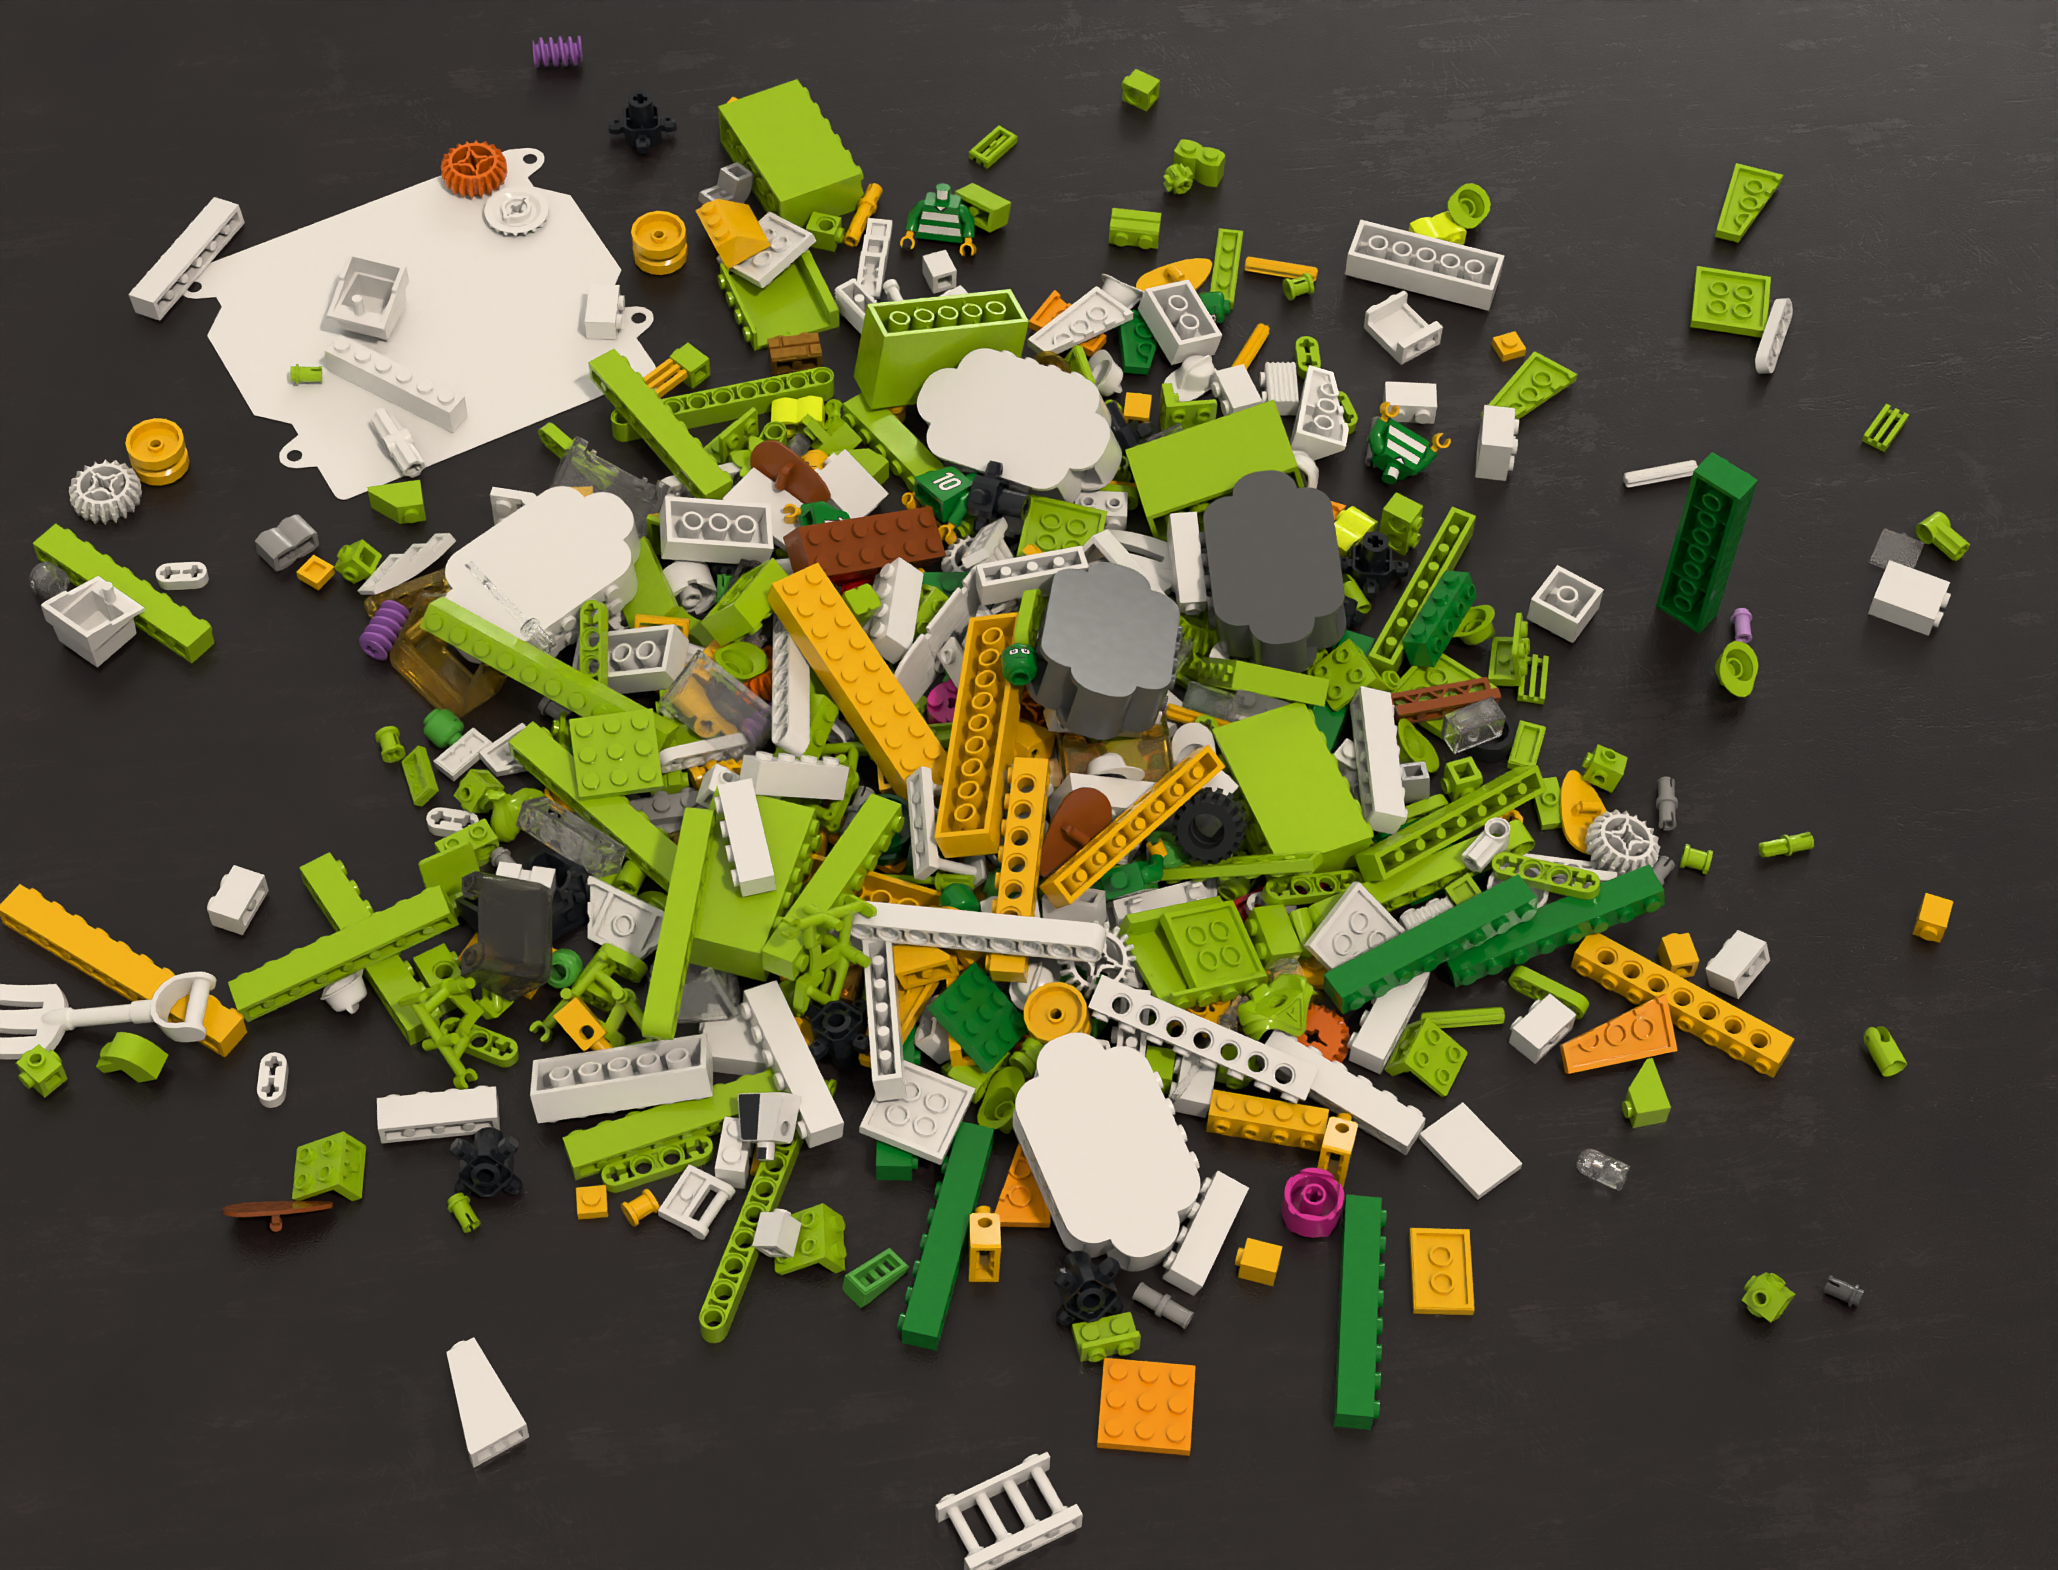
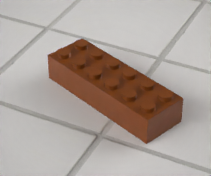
[783,506,946,582]

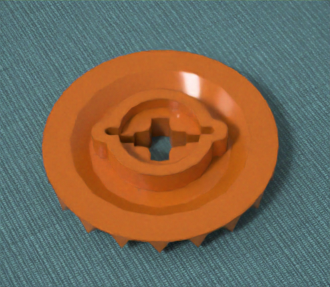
[1282,1003,1350,1063]

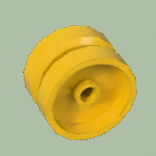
[631,211,688,275]
[125,418,190,486]
[1024,982,1092,1046]

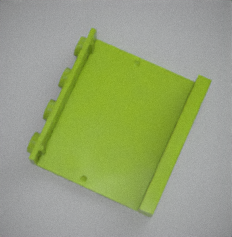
[717,249,839,351]
[1118,896,1267,1010]

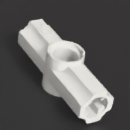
[371,408,425,478]

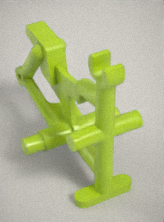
[773,741,873,834]
[780,894,877,1014]
[529,950,665,1048]
[398,958,514,1090]

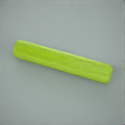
[1420,1007,1505,1028]

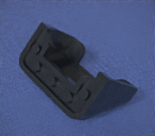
[455,848,590,963]

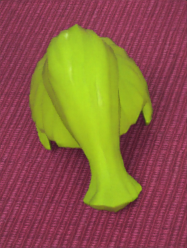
[486,788,545,843]

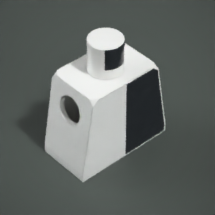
[738,1092,801,1161]

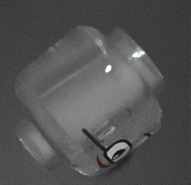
[28,562,70,600]

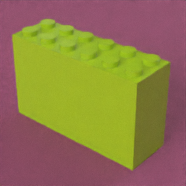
[718,79,864,229]
[854,289,1029,409]
[1125,400,1304,542]
[1211,702,1374,887]
[689,785,822,982]

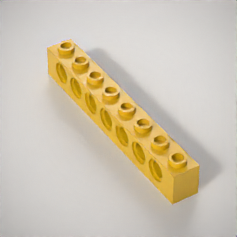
[1039,744,1225,909]
[985,757,1051,983]
[1571,933,1794,1078]

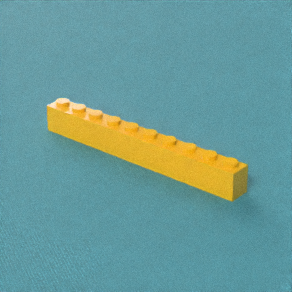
[0,884,247,1057]

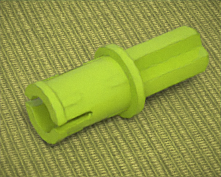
[1758,832,1814,857]

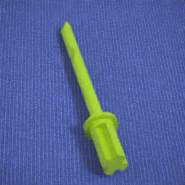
[883,870,975,892]

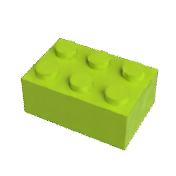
[701,558,788,647]

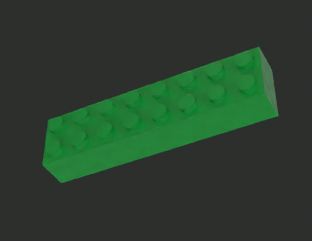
[1656,452,1758,634]

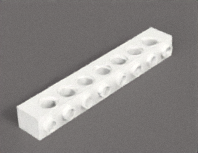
[1088,975,1319,1104]

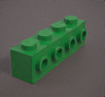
[1402,570,1477,667]

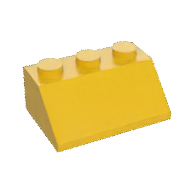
[695,199,771,269]

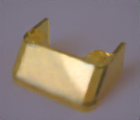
[390,593,508,719]
[1056,712,1174,782]

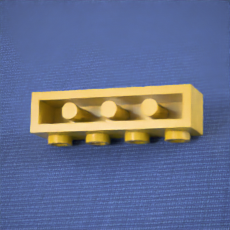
[1206,1089,1329,1152]

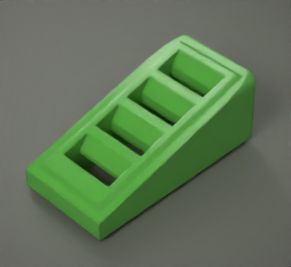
[842,1248,909,1308]

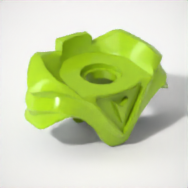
[1238,973,1318,1041]

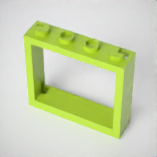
[1197,656,1330,707]

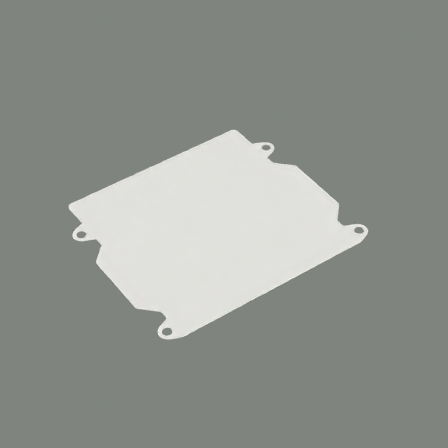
[183,148,656,500]

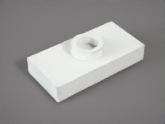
[433,728,492,781]

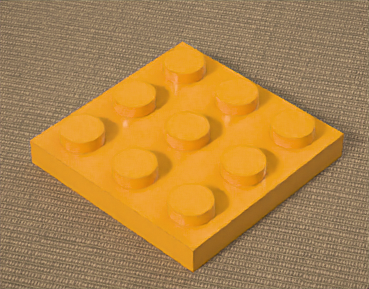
[1097,1358,1196,1456]

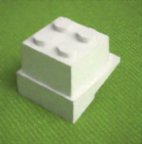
[327,252,409,340]
[41,576,145,668]

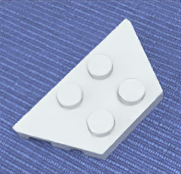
[587,876,664,960]

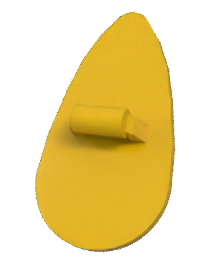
[1136,258,1212,291]
[1560,770,1607,855]

